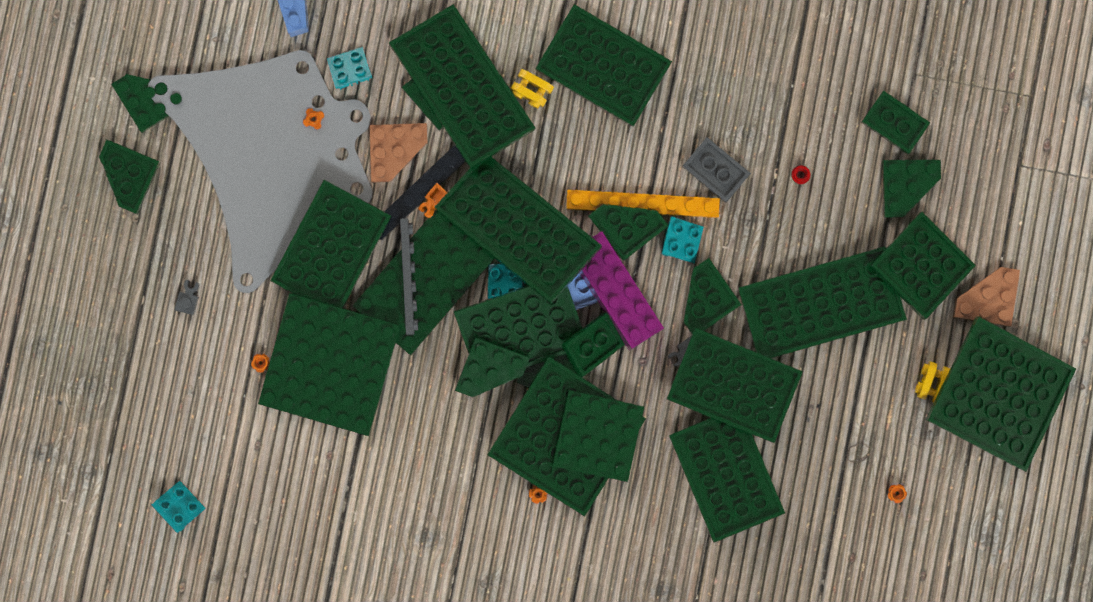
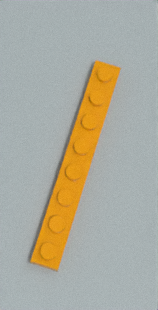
[566,190,720,218]

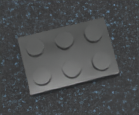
[682,137,751,203]

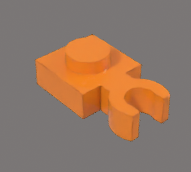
[418,183,448,218]

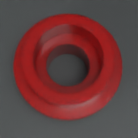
[791,165,811,185]

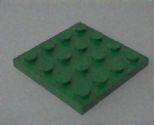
[870,212,976,320]
[552,390,644,482]

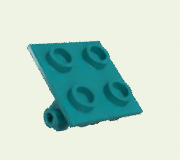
[327,47,372,90]
[661,217,704,264]
[488,264,524,299]
[151,481,206,533]

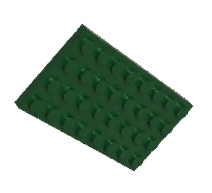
[389,4,536,169]
[434,157,602,304]
[353,210,495,356]
[738,246,907,358]

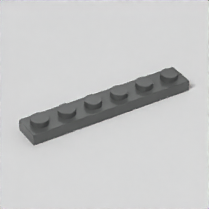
[400,218,418,335]

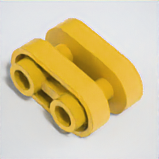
[510,69,554,109]
[915,361,950,403]

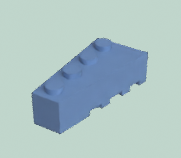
[278,0,309,37]

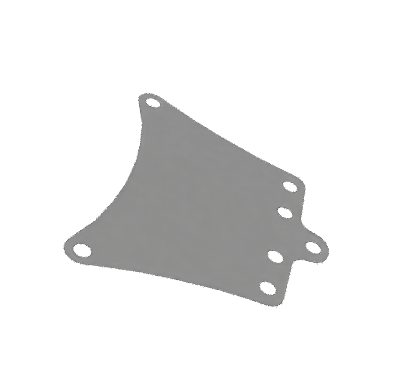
[148,50,373,293]

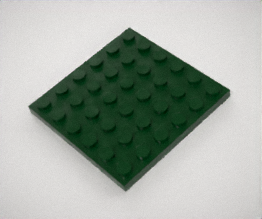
[258,293,401,436]
[925,316,1076,472]
[487,357,646,517]

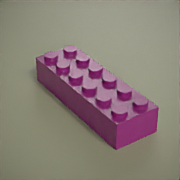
[579,231,664,351]

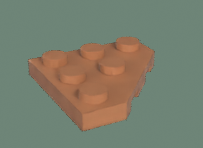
[370,123,428,183]
[953,267,1020,327]

